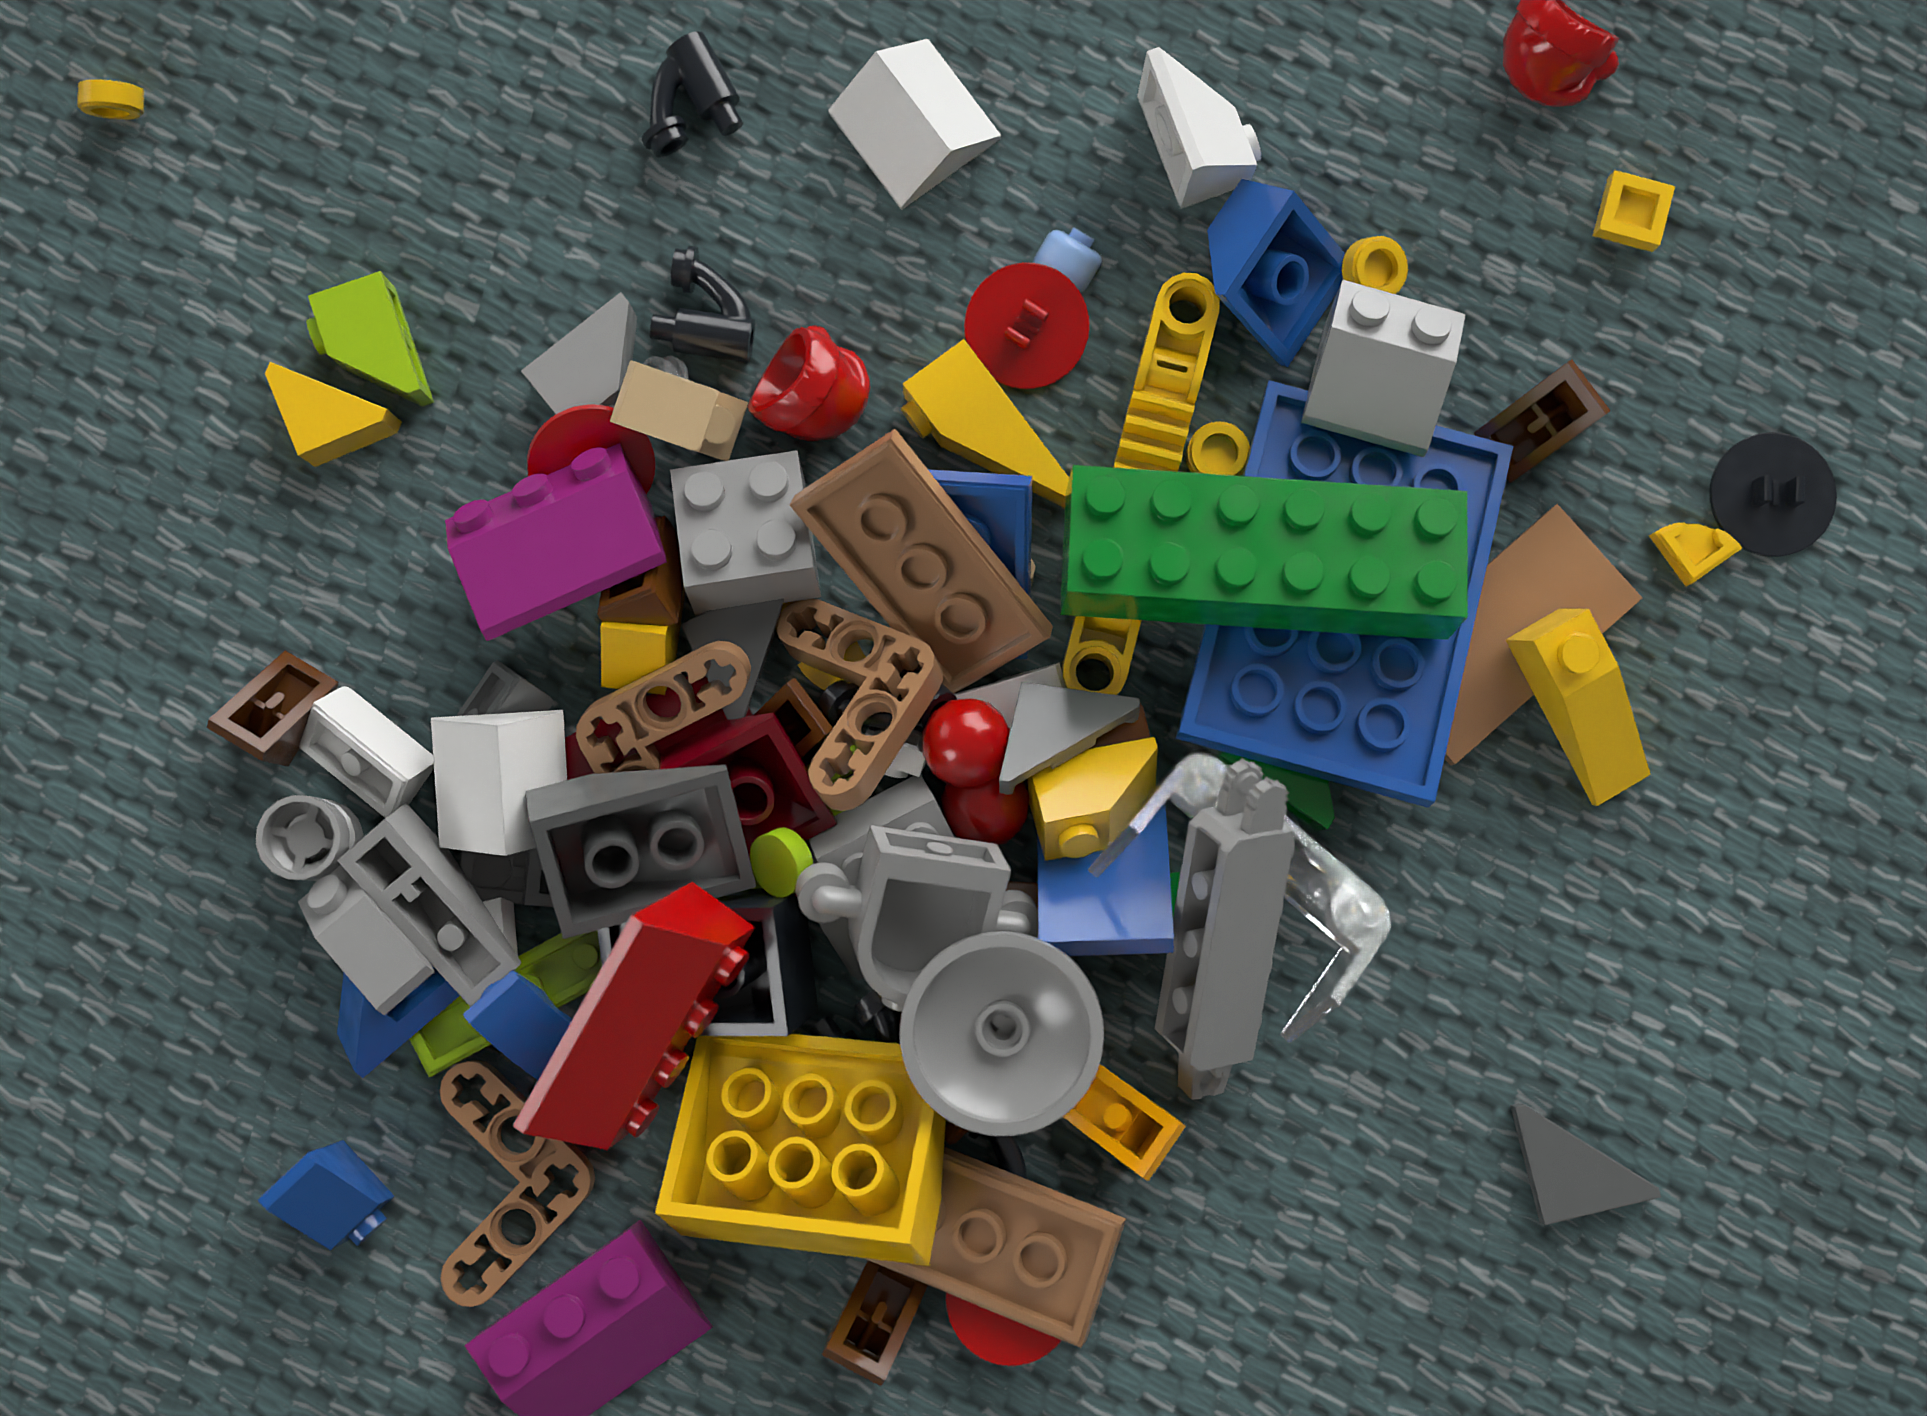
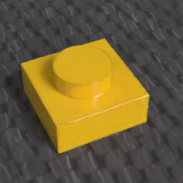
[1593,170,1675,252]

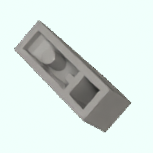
[337,803,522,1007]

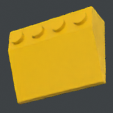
[655,1034,946,1266]

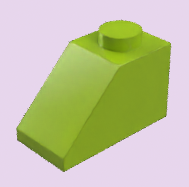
[306,271,434,407]

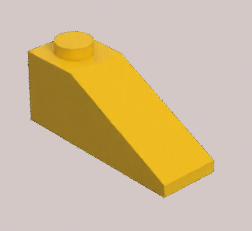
[901,339,1069,508]
[1505,609,1651,806]

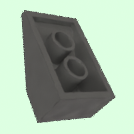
[526,765,756,939]

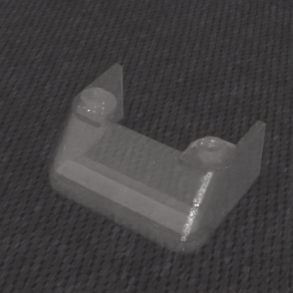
[1087,749,1391,1043]

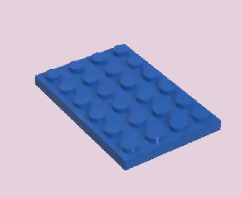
[1176,380,1513,808]

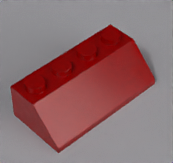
[513,881,755,1150]

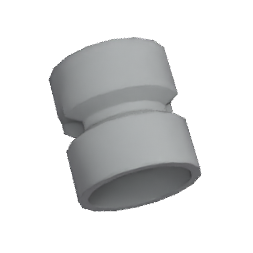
[256,795,364,881]

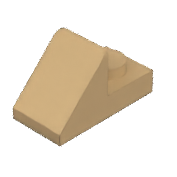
[610,360,748,461]

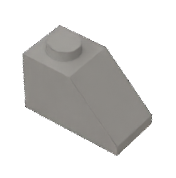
[521,292,637,414]
[298,865,435,1016]

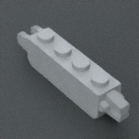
[1155,758,1297,1100]

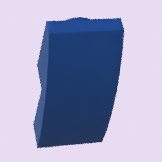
[463,970,573,1080]

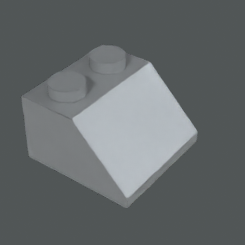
[1301,279,1466,457]

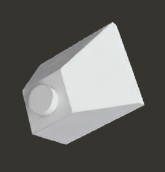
[1137,47,1261,209]

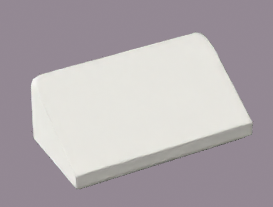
[299,686,434,818]

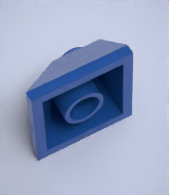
[1207,179,1345,367]

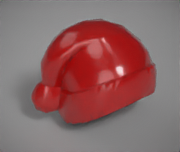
[1503,0,1619,107]
[747,325,870,441]

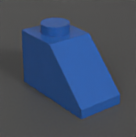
[258,1140,395,1250]

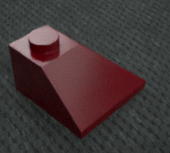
[659,713,837,859]

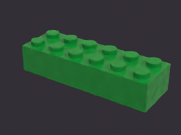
[1060,465,1468,640]

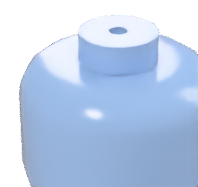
[1033,227,1102,293]

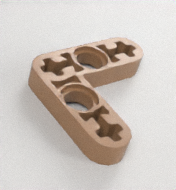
[776,599,943,811]
[576,641,751,774]
[440,1060,595,1307]

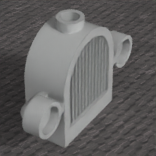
[795,825,1039,1012]

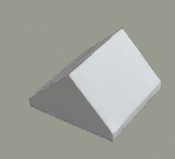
[828,39,1001,210]
[431,710,567,856]

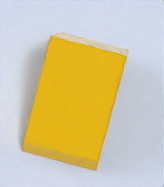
[265,362,402,467]

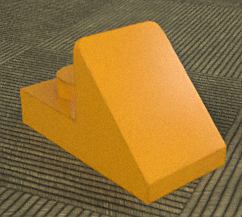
[1063,1064,1186,1181]

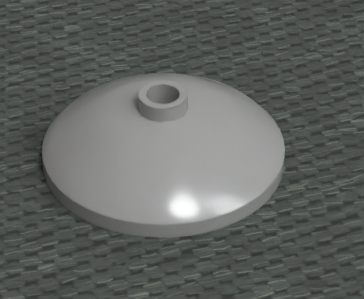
[900,932,1104,1136]

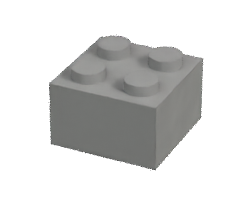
[670,450,821,616]

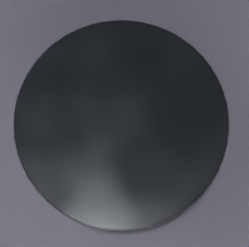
[1709,432,1837,557]

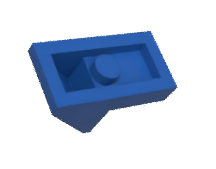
[337,963,460,1078]

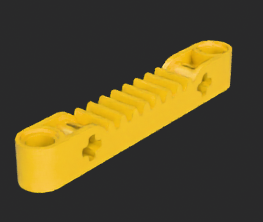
[1061,273,1220,695]

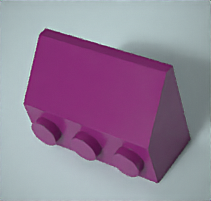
[445,443,667,641]
[465,1219,713,1416]

